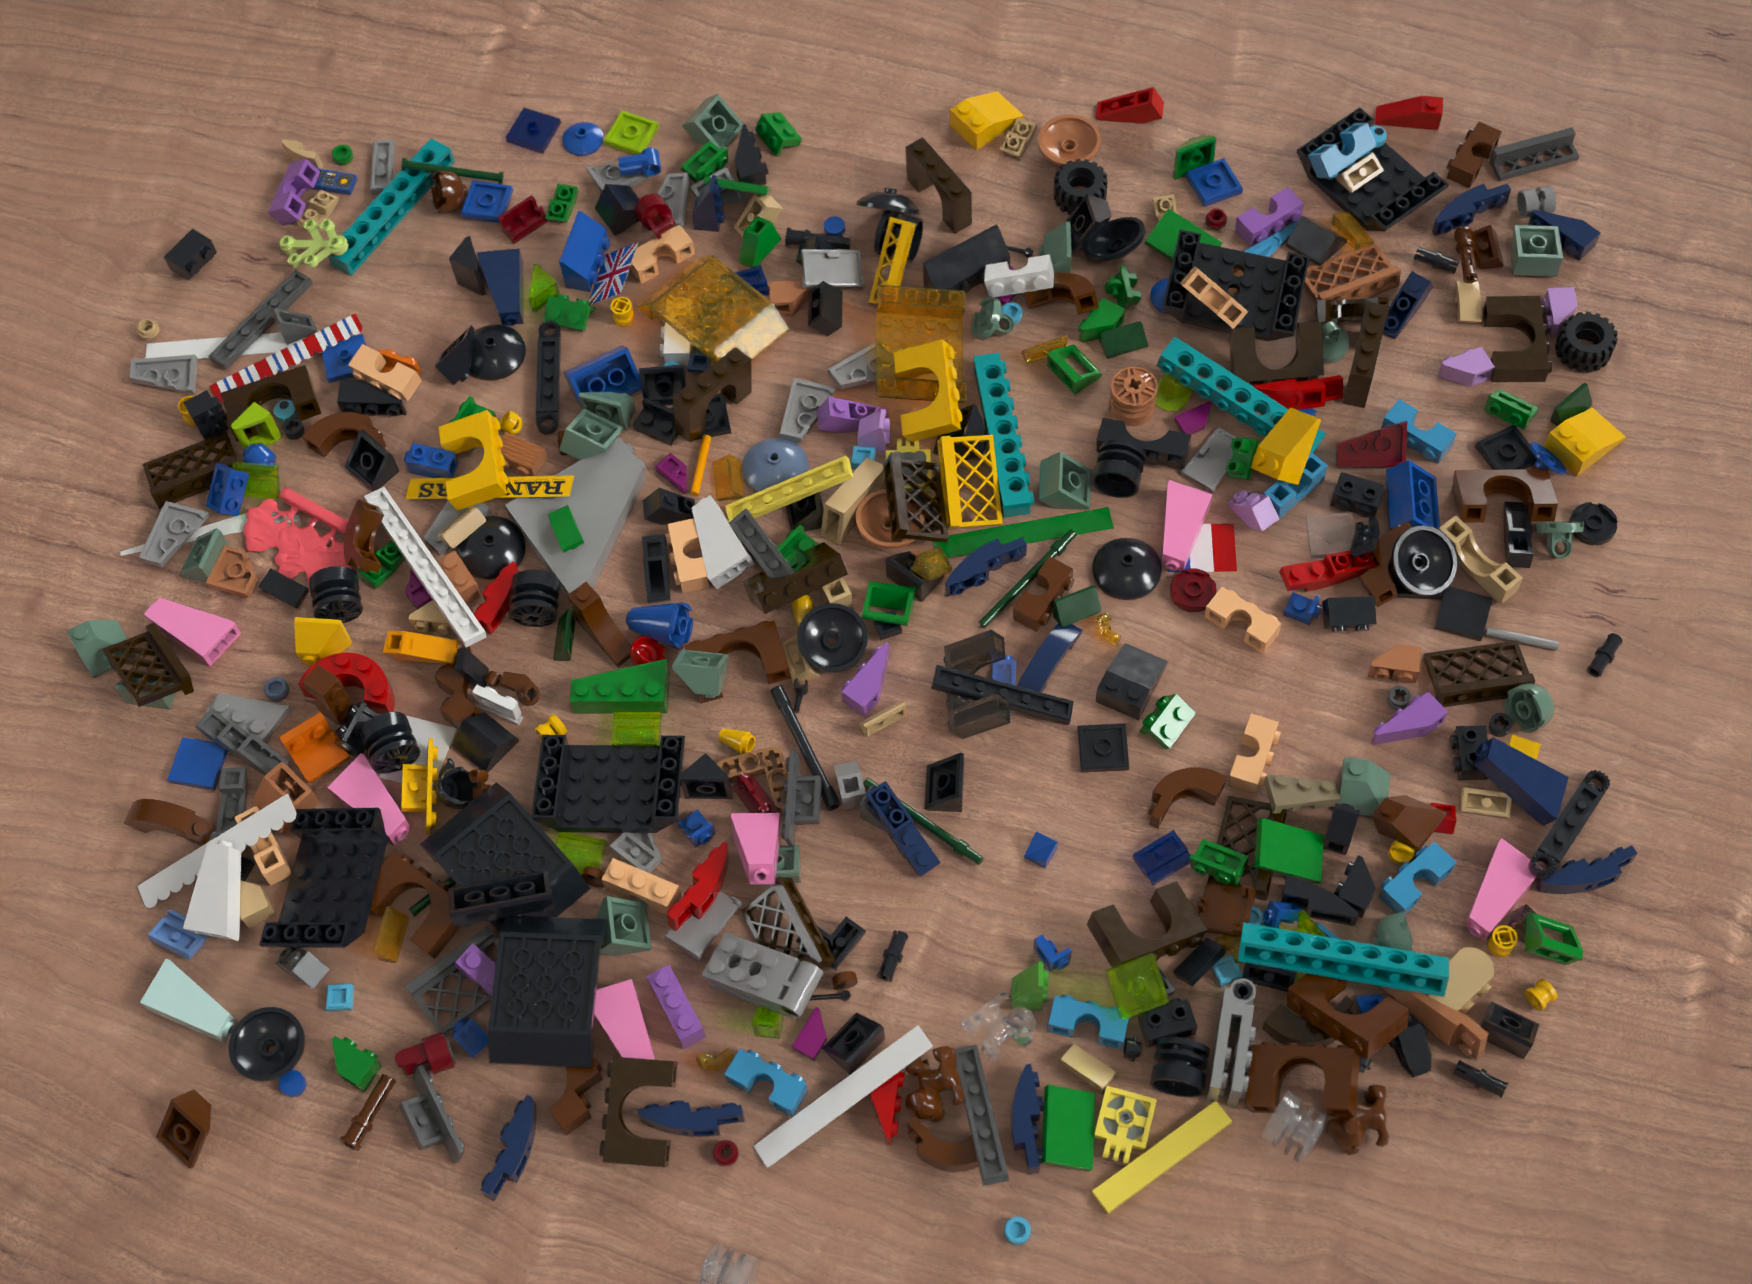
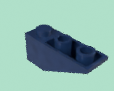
[692,175,725,232]
[1528,209,1601,261]
[1383,271,1433,339]

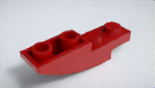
[1253,375,1343,410]
[1279,550,1376,592]
[473,561,519,635]
[667,842,729,931]

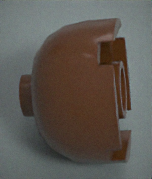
[431,171,467,214]

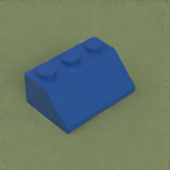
[559,211,610,292]
[563,345,642,408]
[1386,460,1440,530]

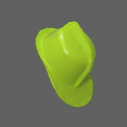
[1156,363,1194,412]

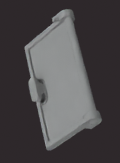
[801,249,865,288]
[1180,427,1236,493]
[664,891,743,960]

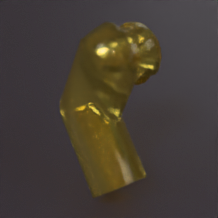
[1095,613,1122,646]
[1216,935,1242,963]
[696,1048,735,1072]

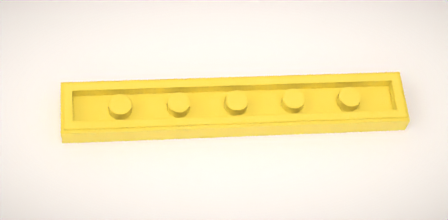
[725,455,853,522]
[1092,1101,1232,1214]

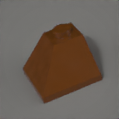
[1372,795,1447,850]
[156,1089,211,1169]

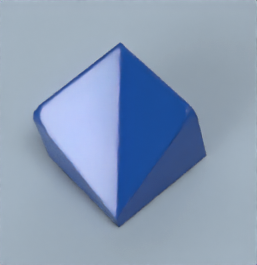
[1024,832,1058,869]

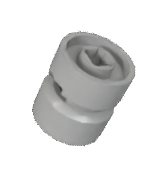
[1517,185,1556,218]

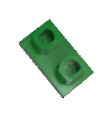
[1104,265,1142,310]
[1226,437,1259,480]

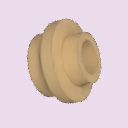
[137,319,159,339]

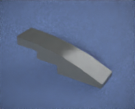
[195,708,289,775]

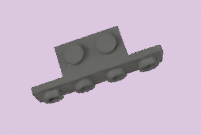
[781,749,822,847]
[399,1065,464,1164]

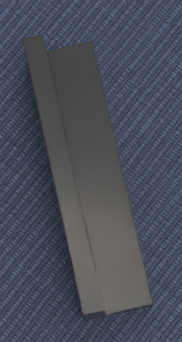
[1489,127,1579,181]
[729,509,795,578]

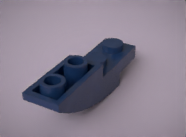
[1432,184,1511,236]
[945,537,1027,597]
[865,781,941,878]
[1537,845,1638,894]
[1012,1064,1044,1175]
[481,1095,537,1201]
[638,1100,745,1137]

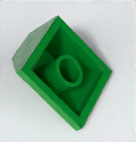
[1173,135,1217,180]

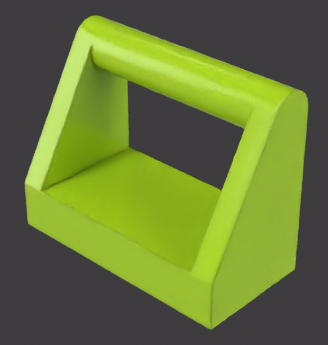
[231,402,282,451]

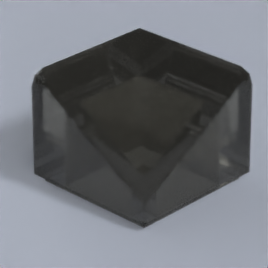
[1507,904,1542,943]

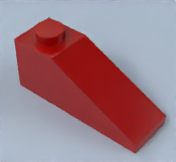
[1095,87,1164,124]
[1375,96,1443,130]

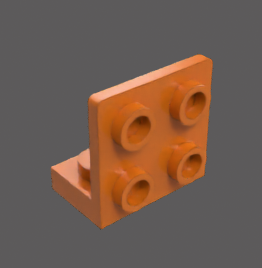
[279,712,350,783]

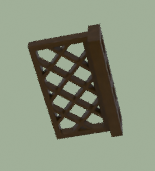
[143,431,242,509]
[883,453,949,543]
[103,623,194,707]
[1423,641,1535,707]
[1207,796,1287,901]
[741,876,836,969]

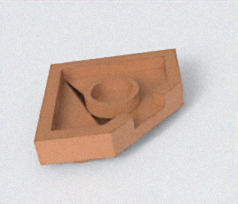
[206,545,258,598]

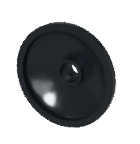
[856,188,920,215]
[1083,217,1146,262]
[469,324,526,381]
[457,516,526,580]
[1391,526,1457,596]
[1092,538,1162,600]
[797,603,868,673]
[228,1007,305,1082]

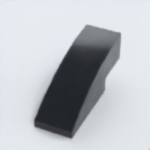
[1504,502,1534,568]
[642,534,671,603]
[1281,876,1358,926]

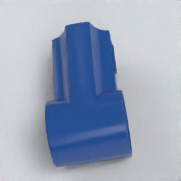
[618,148,661,176]

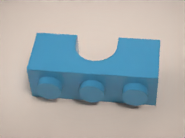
[1308,123,1377,180]
[1381,399,1457,464]
[1263,452,1328,519]
[1379,842,1457,915]
[1048,995,1130,1050]
[724,1048,808,1117]

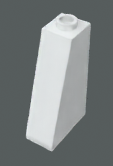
[692,495,755,589]
[183,840,241,941]

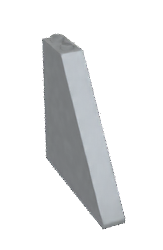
[505,437,646,597]

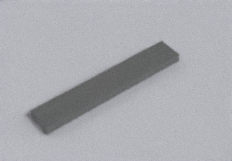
[209,270,313,370]
[955,1045,1009,1186]

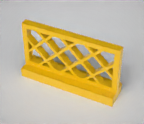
[937,435,1003,530]

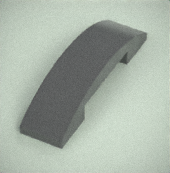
[211,767,247,840]

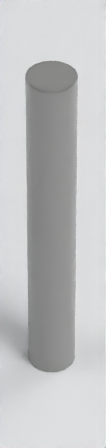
[1485,627,1559,651]

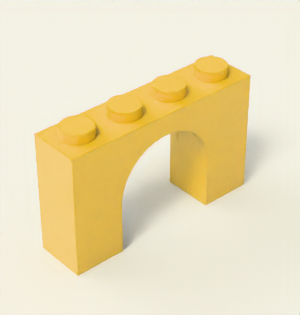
[893,339,962,442]
[439,410,508,511]

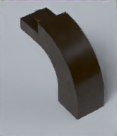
[1316,297,1389,323]
[1262,995,1354,1047]

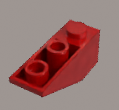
[869,1059,906,1145]

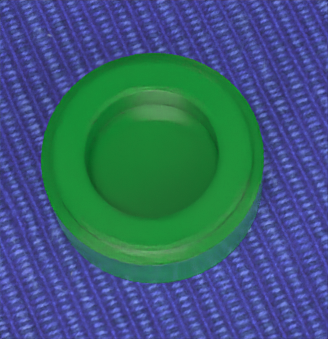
[331,145,354,165]

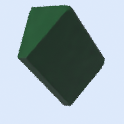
[1099,321,1148,359]
[1550,383,1592,426]
[1053,585,1101,627]
[553,609,576,661]

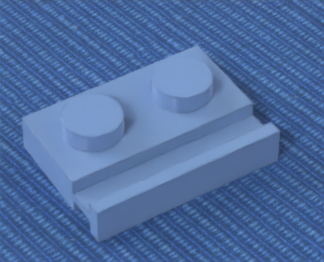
[148,909,210,960]

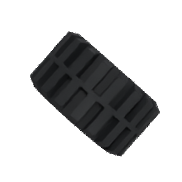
[1054,159,1108,215]
[1555,311,1618,373]

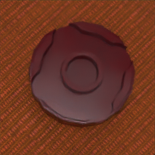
[1170,568,1217,612]

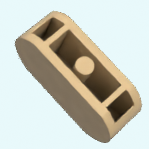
[1425,947,1494,1014]

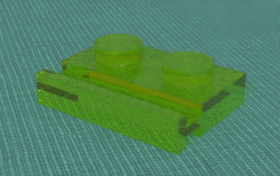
[232,462,280,499]
[611,712,662,746]
[556,832,607,872]

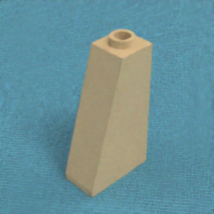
[821,457,885,545]

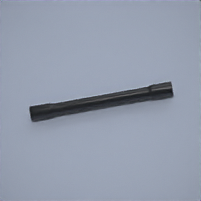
[770,685,841,811]

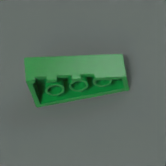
[569,659,670,714]

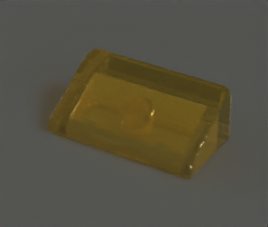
[1331,212,1374,251]
[1022,335,1068,364]
[713,454,744,501]
[911,546,953,581]
[373,906,409,963]

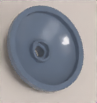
[742,438,809,493]

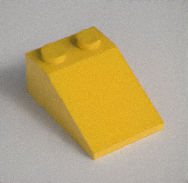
[950,91,1024,150]
[1251,408,1322,485]
[1544,408,1626,476]

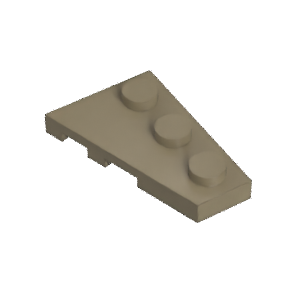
[1264,774,1341,814]

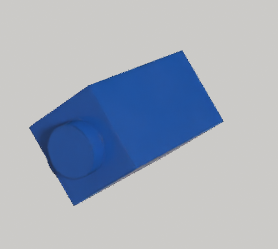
[404,443,459,478]

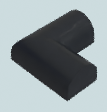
[796,916,866,971]

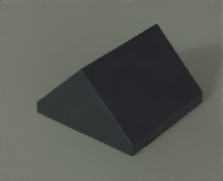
[595,184,640,236]
[1286,216,1348,266]
[449,236,486,296]
[639,365,687,406]
[344,430,400,492]
[786,492,824,531]
[885,551,944,602]
[452,712,519,773]
[679,753,733,799]
[925,753,964,812]
[1480,1001,1539,1059]
[822,1012,885,1075]

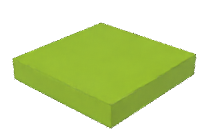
[603,111,659,155]

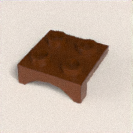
[1198,883,1256,938]

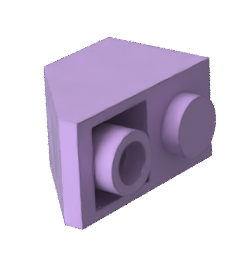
[1541,287,1578,337]
[1438,347,1495,387]
[857,409,891,453]
[1227,490,1279,531]

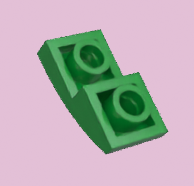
[546,183,579,223]
[547,505,584,553]
[359,541,405,589]

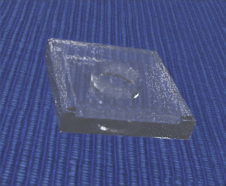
[1305,513,1355,559]

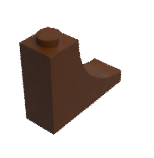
[567,582,631,667]

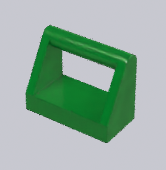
[1047,345,1102,395]
[862,581,915,626]
[1525,912,1583,965]

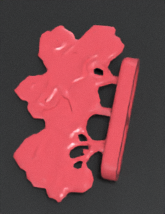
[243,487,352,584]

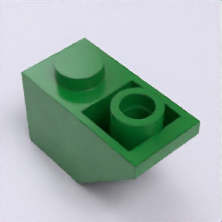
[739,216,781,269]
[1078,298,1125,342]
[332,1036,382,1092]

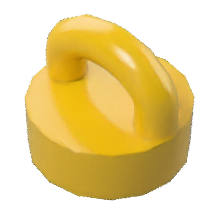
[500,410,522,435]
[1389,841,1415,865]

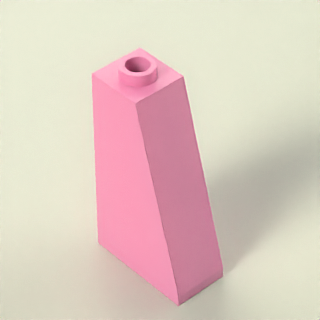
[1161,480,1213,572]
[144,598,242,667]
[328,753,411,846]
[731,813,781,884]
[1465,838,1543,941]
[594,979,656,1060]

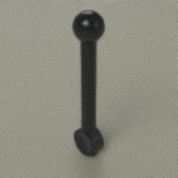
[1007,246,1033,257]
[809,990,851,1001]

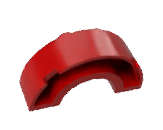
[298,652,395,714]

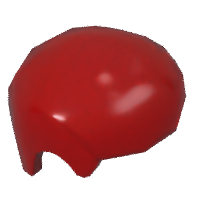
[630,636,666,666]

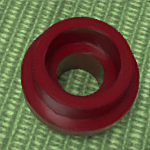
[1205,208,1227,229]
[713,1140,739,1166]

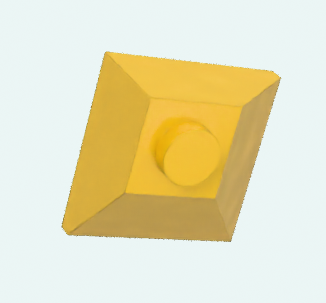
[294,617,352,666]

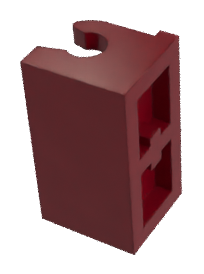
[498,195,548,244]

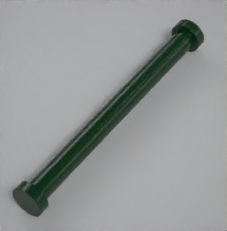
[401,158,504,184]

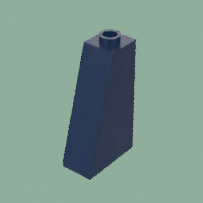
[477,248,524,326]
[1474,737,1569,826]

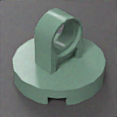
[971,296,1014,341]
[1321,321,1349,364]
[1535,521,1584,559]

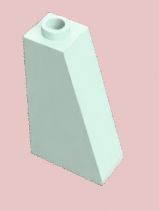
[140,959,237,1043]

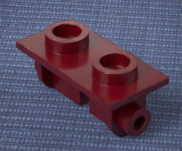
[732,773,778,813]

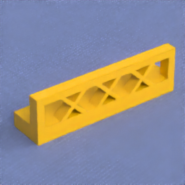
[869,217,916,309]

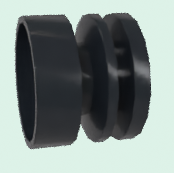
[874,210,923,263]
[1092,439,1146,498]
[309,566,363,623]
[508,570,560,627]
[359,712,421,773]
[1150,1037,1210,1098]

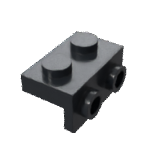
[334,700,379,758]

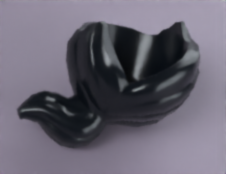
[435,758,478,810]

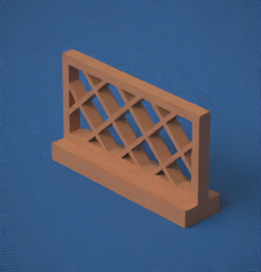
[1304,243,1401,302]

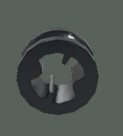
[282,417,305,440]
[1488,713,1513,737]

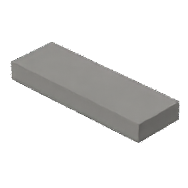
[370,140,396,195]

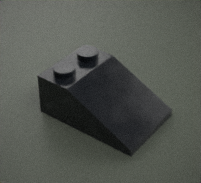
[1096,643,1168,721]

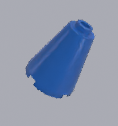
[626,602,693,649]

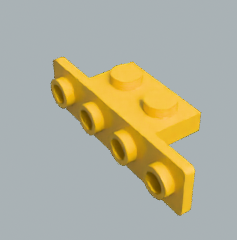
[401,738,438,834]

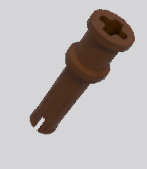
[1454,227,1478,284]
[339,1074,396,1151]

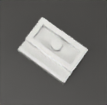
[472,685,523,725]

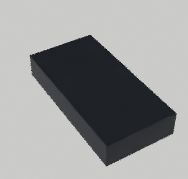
[258,568,309,609]
[455,648,489,688]
[1173,938,1227,987]

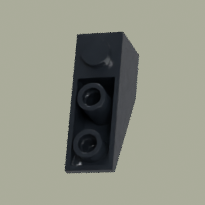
[735,124,769,185]
[337,380,407,416]

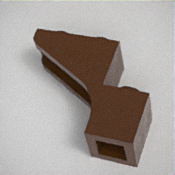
[1360,522,1411,608]
[434,645,479,729]
[548,1057,603,1136]

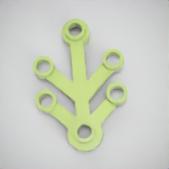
[280,219,348,268]

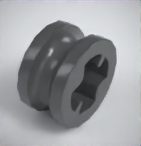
[1387,686,1411,710]

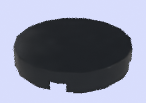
[1569,502,1618,545]

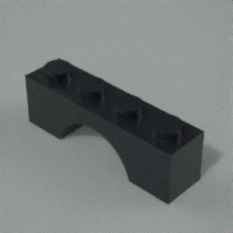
[1096,418,1191,469]

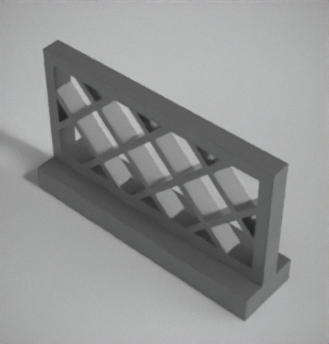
[405,925,499,1034]

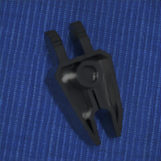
[1389,1003,1432,1078]

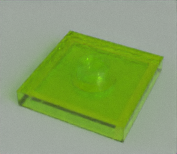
[1105,953,1169,1020]

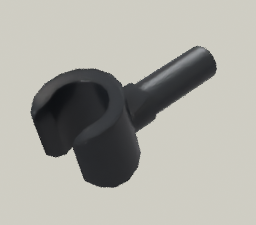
[794,678,808,713]

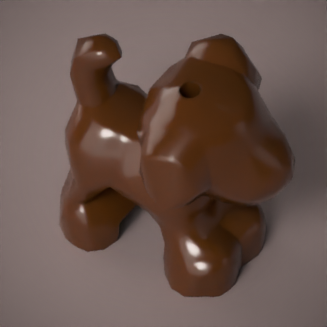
[905,1046,964,1122]
[1325,1085,1389,1155]

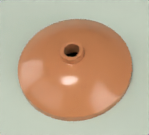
[1038,114,1101,166]
[856,489,924,549]

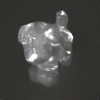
[960,991,1037,1063]

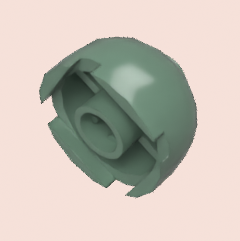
[1504,683,1554,733]
[1373,911,1416,952]

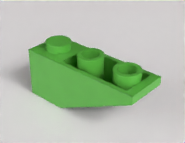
[1012,961,1049,1011]

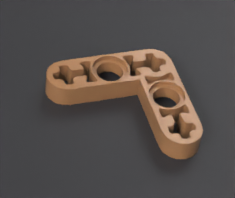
[717,747,788,813]

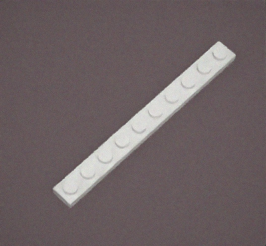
[364,487,487,647]

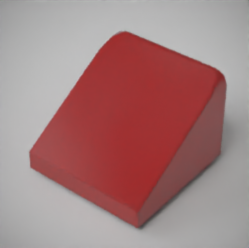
[1430,803,1457,834]

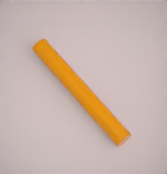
[690,435,711,496]

